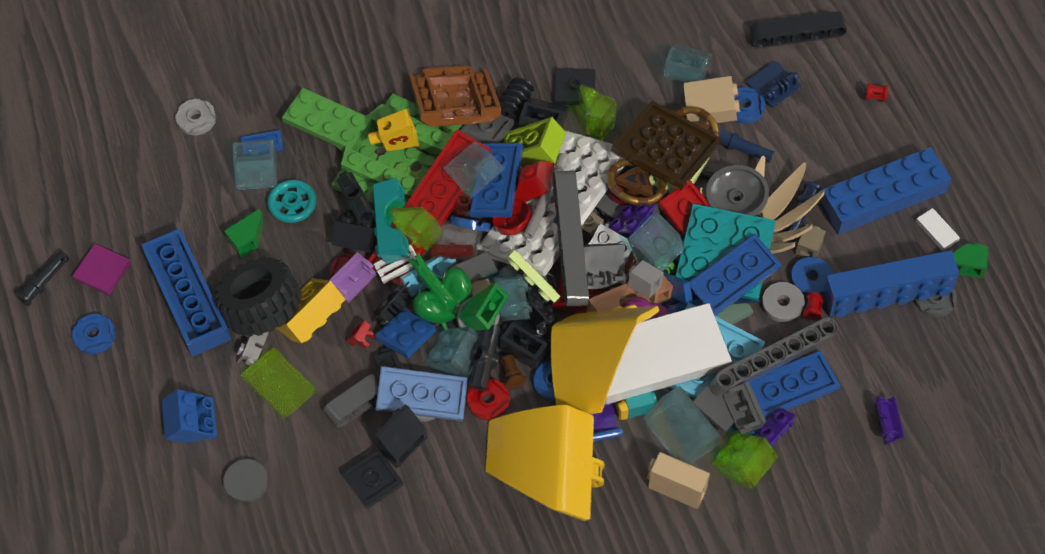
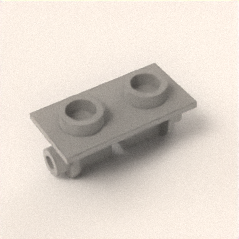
[237,332,269,366]

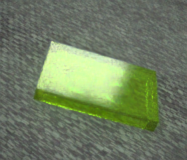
[241,347,317,419]

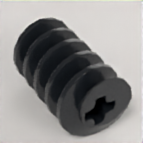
[499,77,534,122]

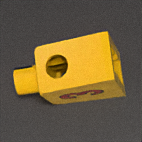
[368,109,419,151]

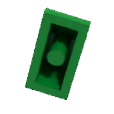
[953,243,988,278]
[459,283,509,331]

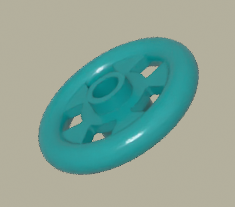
[267,180,317,223]

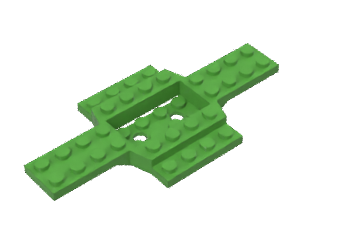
[282,88,476,218]

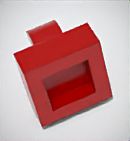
[346,320,375,348]

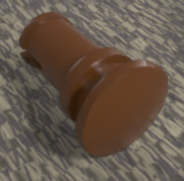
[501,355,526,390]

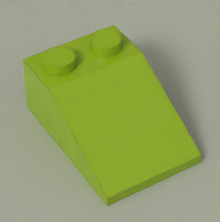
[502,117,566,166]

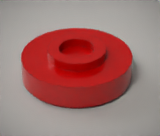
[492,200,532,236]

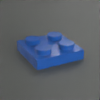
[375,309,436,358]

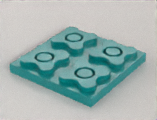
[676,204,776,301]

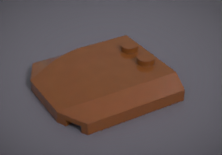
[409,66,501,127]

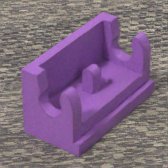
[329,252,376,303]

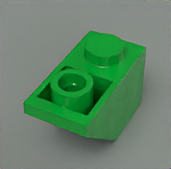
[224,209,264,258]

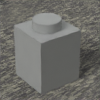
[628,260,664,299]

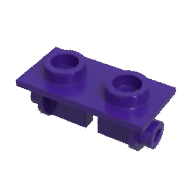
[875,397,905,445]
[753,407,796,452]

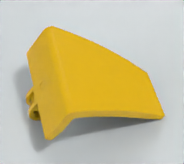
[551,305,659,414]
[486,405,605,521]

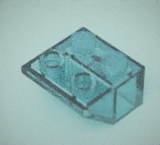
[664,43,713,83]
[233,140,277,190]
[493,272,532,321]
[425,327,480,377]

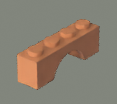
[586,275,673,313]

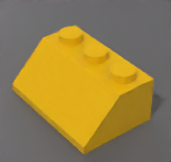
[276,278,346,343]

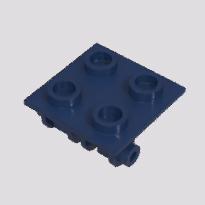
[746,61,802,108]

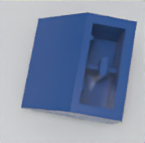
[162,389,217,443]

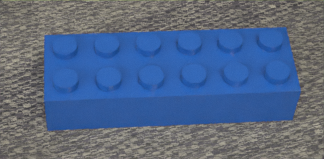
[819,147,951,235]
[141,229,232,357]
[823,250,959,317]

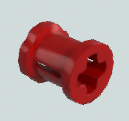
[865,82,888,103]
[803,292,826,320]

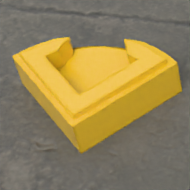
[614,399,629,420]

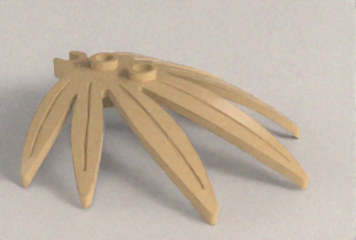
[700,156,825,254]

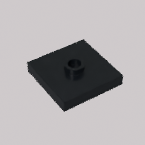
[555,68,595,106]
[342,449,404,509]

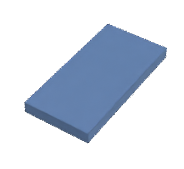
[376,366,468,421]

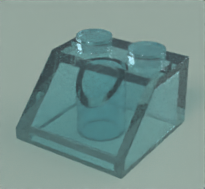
[628,211,684,272]

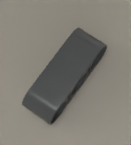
[324,374,379,428]

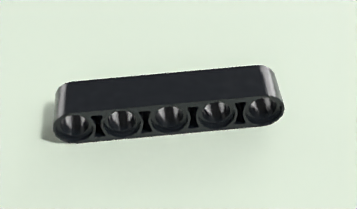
[749,11,847,48]

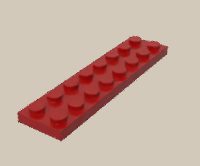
[368,129,492,286]

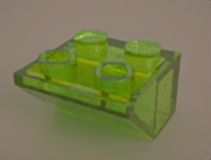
[579,85,617,141]
[390,207,444,251]
[711,432,779,489]

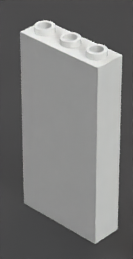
[605,303,732,405]

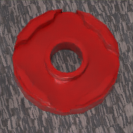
[467,379,510,421]

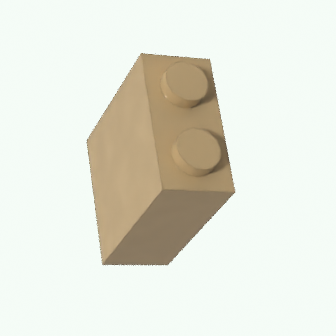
[684,76,740,124]
[647,452,710,509]

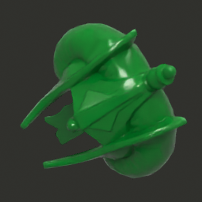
[408,254,472,331]

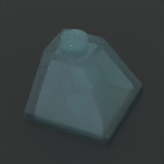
[443,141,504,200]

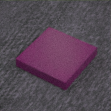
[72,244,131,296]

